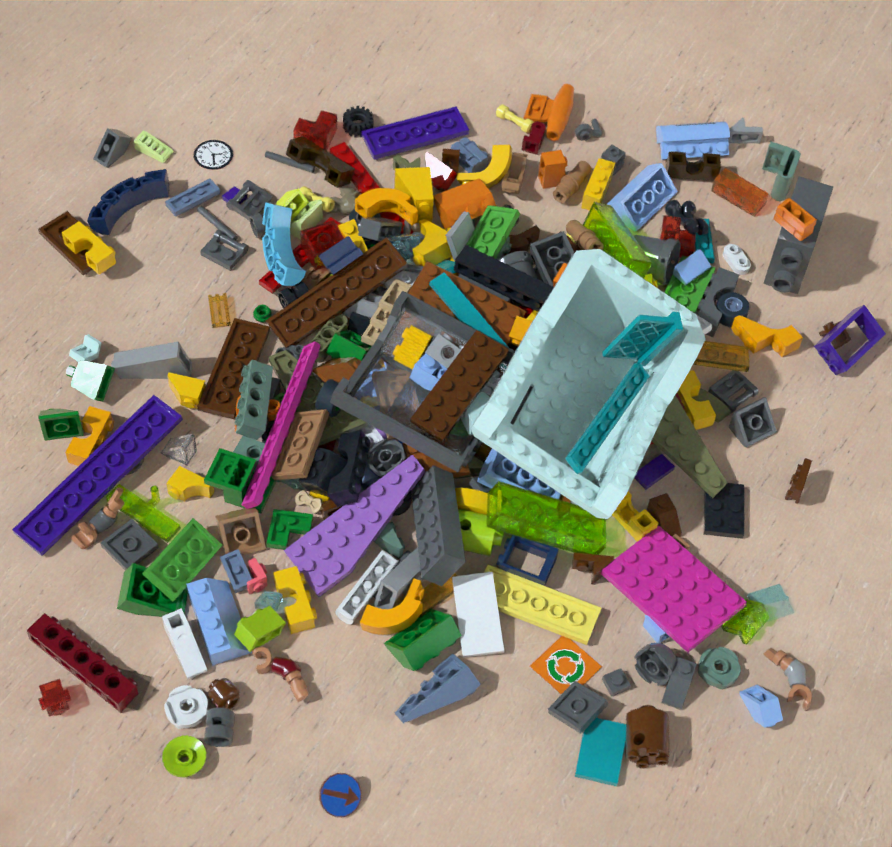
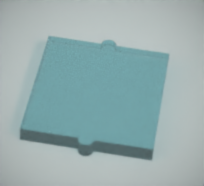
[747,584,794,624]

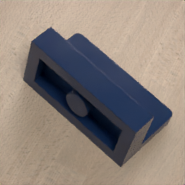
[319,236,363,275]

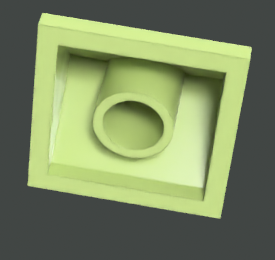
[290,199,323,240]

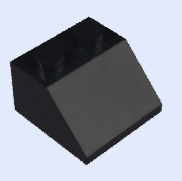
[298,447,348,497]

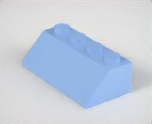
[607,163,678,231]
[477,449,560,515]
[186,578,252,666]

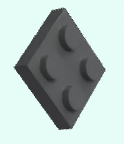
[100,519,159,570]
[548,681,608,734]

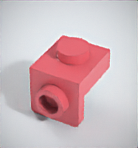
[247,558,268,594]

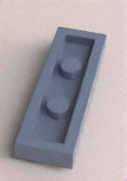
[165,179,220,217]

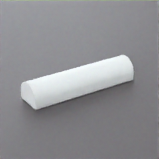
[335,550,399,625]

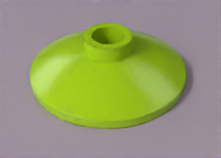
[162,735,206,778]

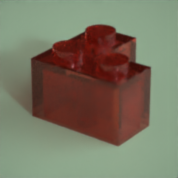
[293,110,337,151]
[658,215,696,258]

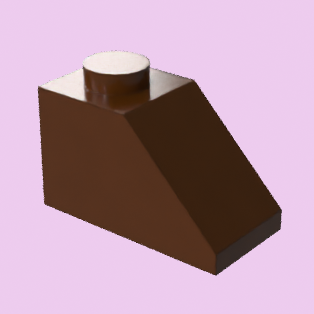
[647,493,682,537]

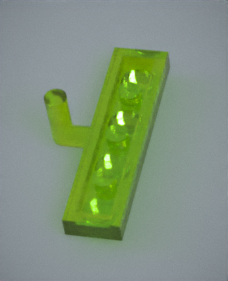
[106,484,181,543]

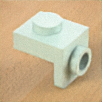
[69,334,101,362]

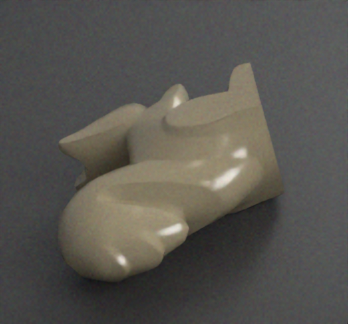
[329,187,360,213]

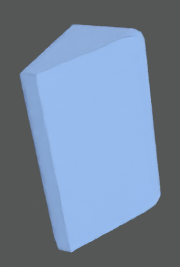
[673,249,711,285]

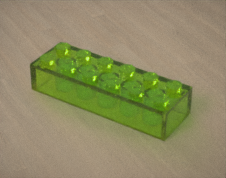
[583,202,652,279]
[486,481,606,555]

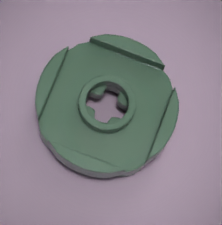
[698,647,741,689]

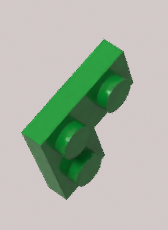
[266,509,313,550]

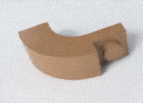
[501,152,528,194]

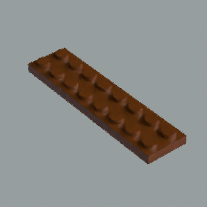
[266,237,408,348]

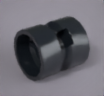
[278,281,309,308]

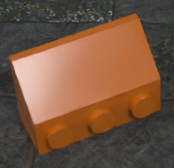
[433,178,496,229]

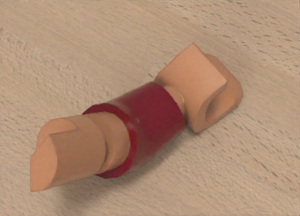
[252,647,309,702]

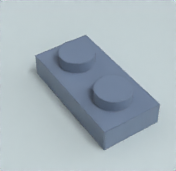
[220,549,252,594]

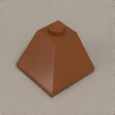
[313,357,362,382]

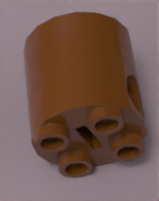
[626,705,669,769]

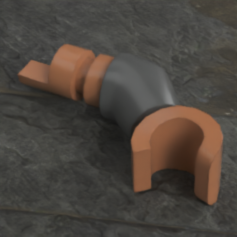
[71,488,124,549]

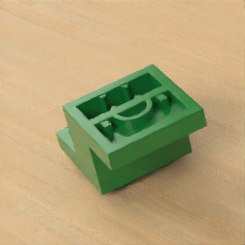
[204,448,276,514]

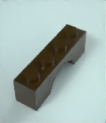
[286,136,355,188]

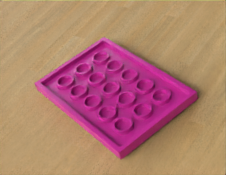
[601,525,746,653]

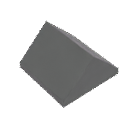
[729,397,777,447]

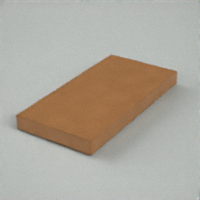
[271,409,329,480]

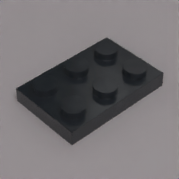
[703,483,744,539]

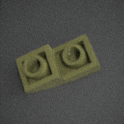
[692,388,731,423]

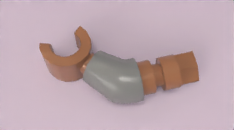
[763,648,812,711]

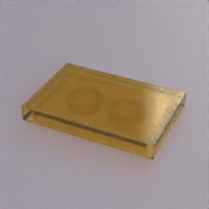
[693,341,750,372]

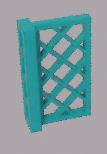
[602,312,683,366]

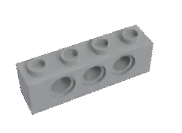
[425,333,501,397]

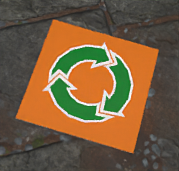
[529,636,602,694]

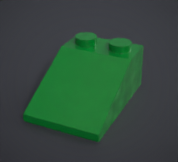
[117,563,188,617]

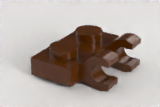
[785,458,812,504]

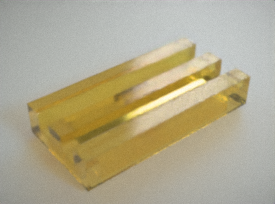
[208,293,231,328]

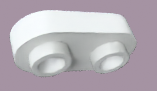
[723,244,751,275]

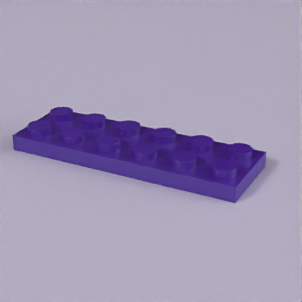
[362,106,469,160]

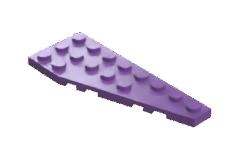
[284,455,425,597]

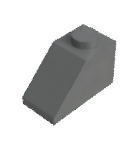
[93,128,132,168]
[661,657,696,710]

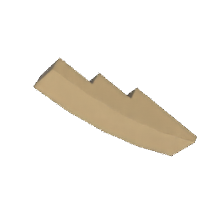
[361,279,412,346]

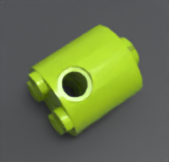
[458,509,504,556]

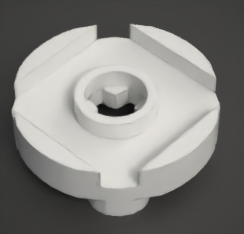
[164,685,208,729]

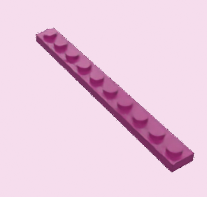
[242,341,321,509]

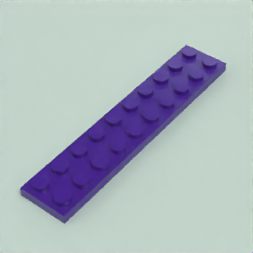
[12,395,183,556]

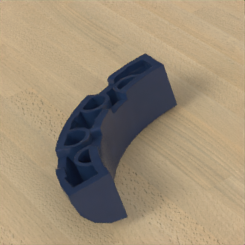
[87,169,169,235]

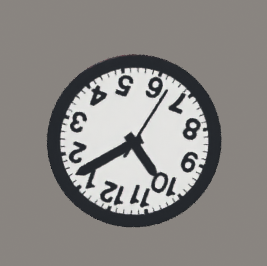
[193,140,233,170]

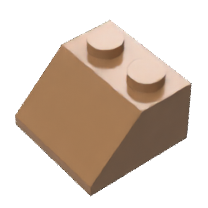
[215,507,266,555]

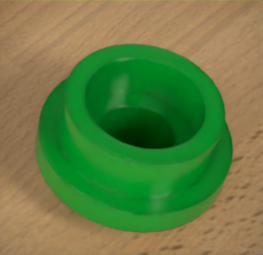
[253,305,272,322]

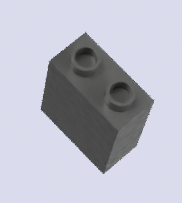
[763,176,834,294]

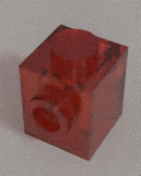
[38,679,72,717]

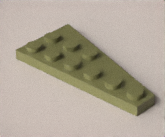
[269,350,368,447]
[651,395,727,498]

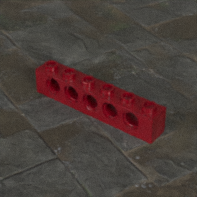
[26,613,139,713]

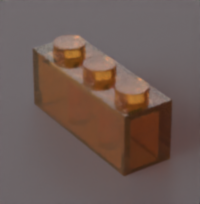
[711,168,769,217]

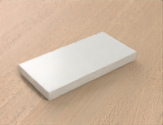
[452,571,504,658]

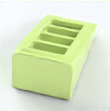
[134,130,173,163]

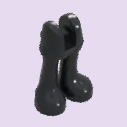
[665,200,708,235]

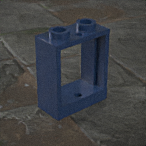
[496,532,559,586]

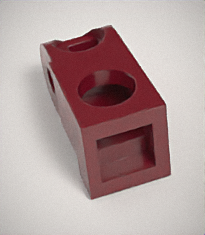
[521,121,546,155]

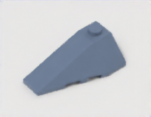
[395,654,481,723]

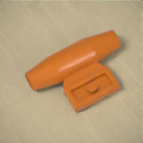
[524,84,574,141]

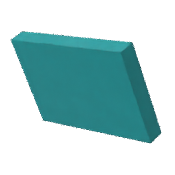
[574,718,626,787]

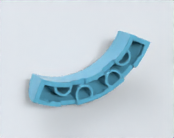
[262,203,306,286]

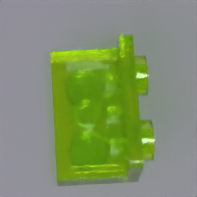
[721,598,769,645]

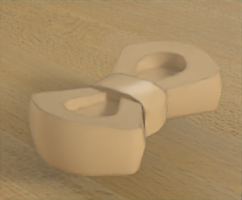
[295,490,324,514]

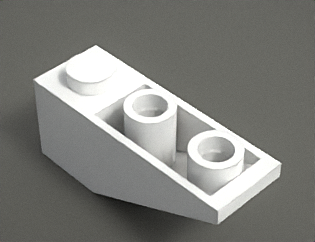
[162,608,207,679]

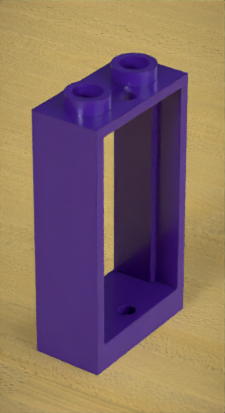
[814,305,886,375]

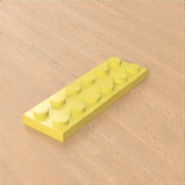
[484,564,601,645]

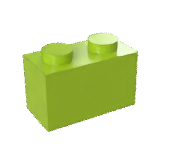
[234,605,286,652]

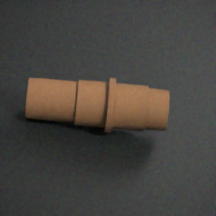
[553,161,591,203]
[566,220,603,251]

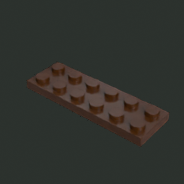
[197,318,270,419]
[410,330,509,442]

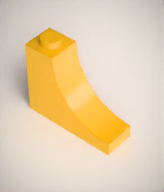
[412,219,452,266]

